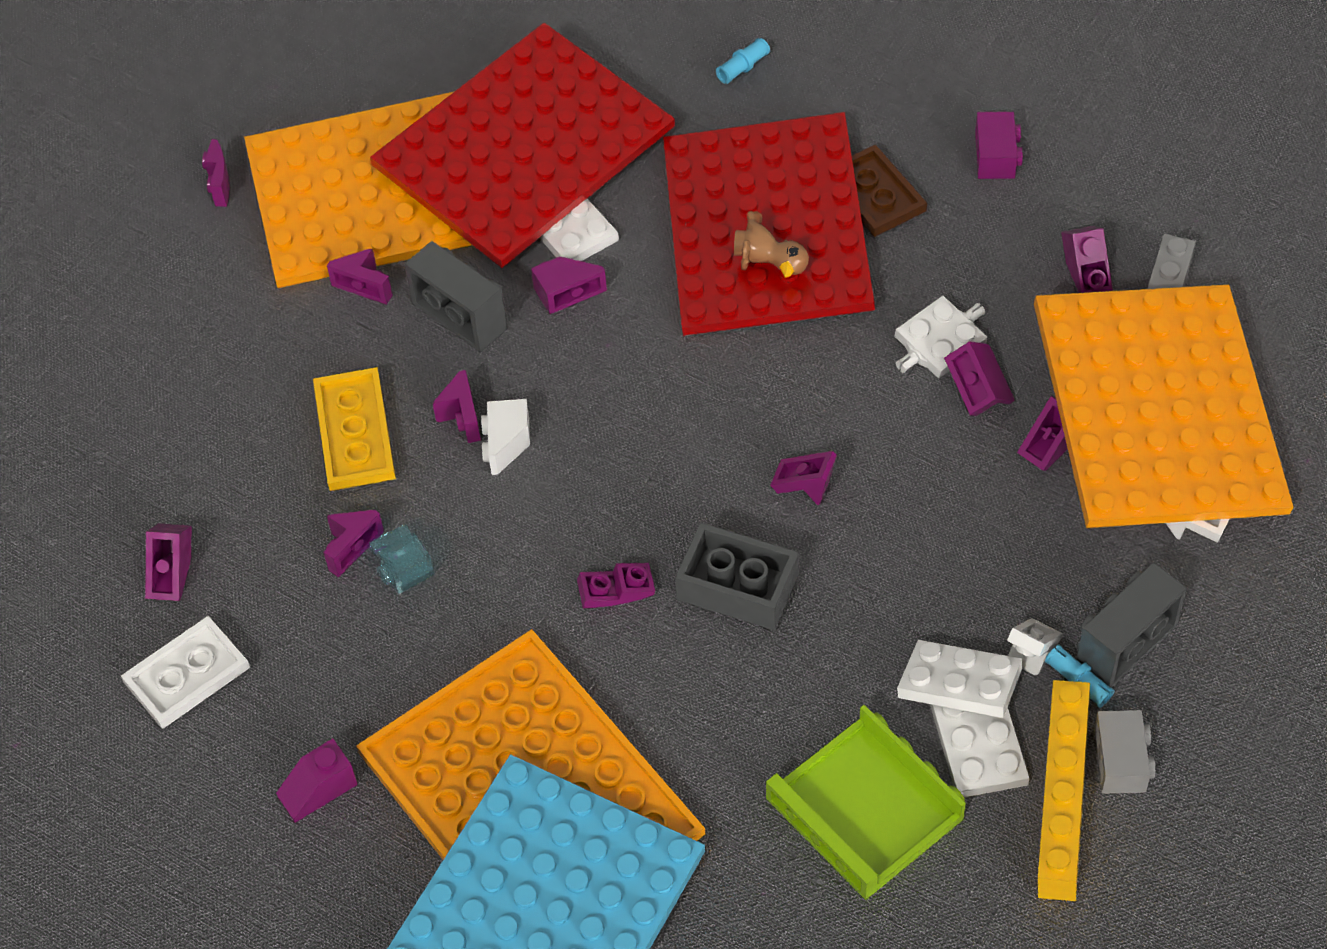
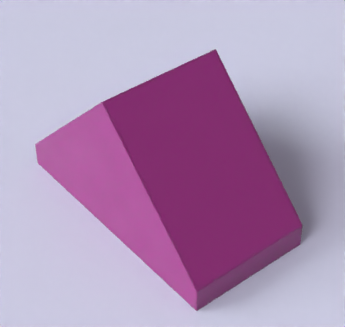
[1017,396,1068,471]

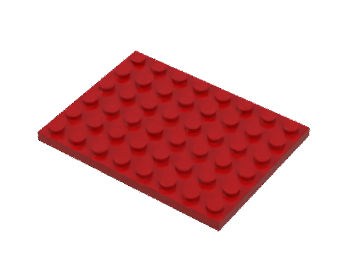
[370,22,675,268]
[663,112,875,336]

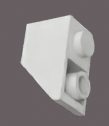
[481,399,530,475]

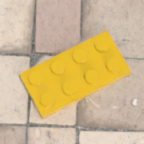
[313,367,396,491]

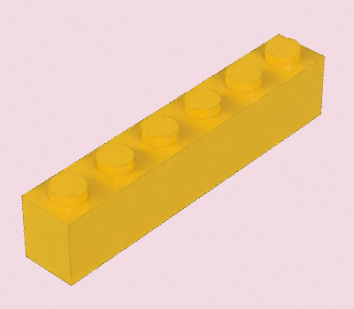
[1038,680,1090,901]

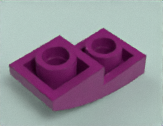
[202,139,230,207]
[577,563,655,608]

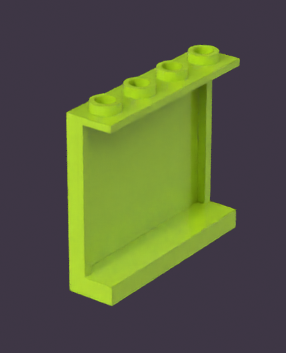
[766,705,966,900]

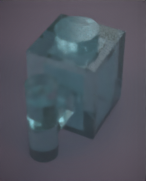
[368,524,434,594]

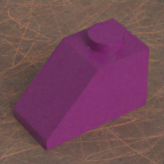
[531,256,607,314]
[145,523,192,601]
[276,738,358,823]

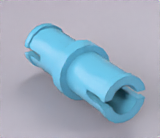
[716,38,770,84]
[1045,644,1115,708]

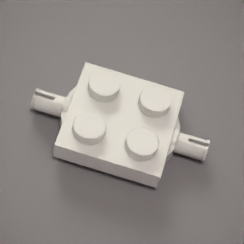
[894,296,988,378]

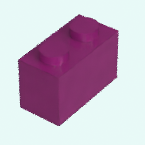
[975,112,1023,179]

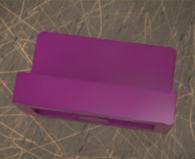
[944,341,1015,416]

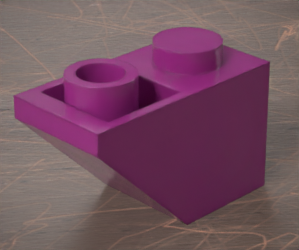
[1061,226,1113,293]

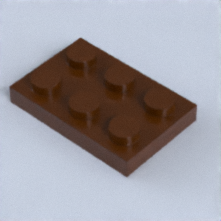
[852,144,927,237]

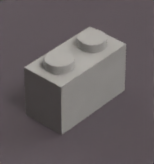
[1094,710,1155,794]

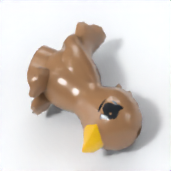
[734,211,809,278]

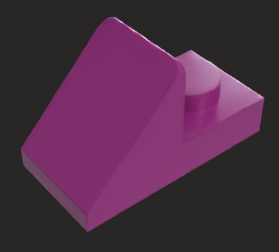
[327,249,393,305]
[433,370,481,443]
[770,451,837,505]
[323,510,384,578]

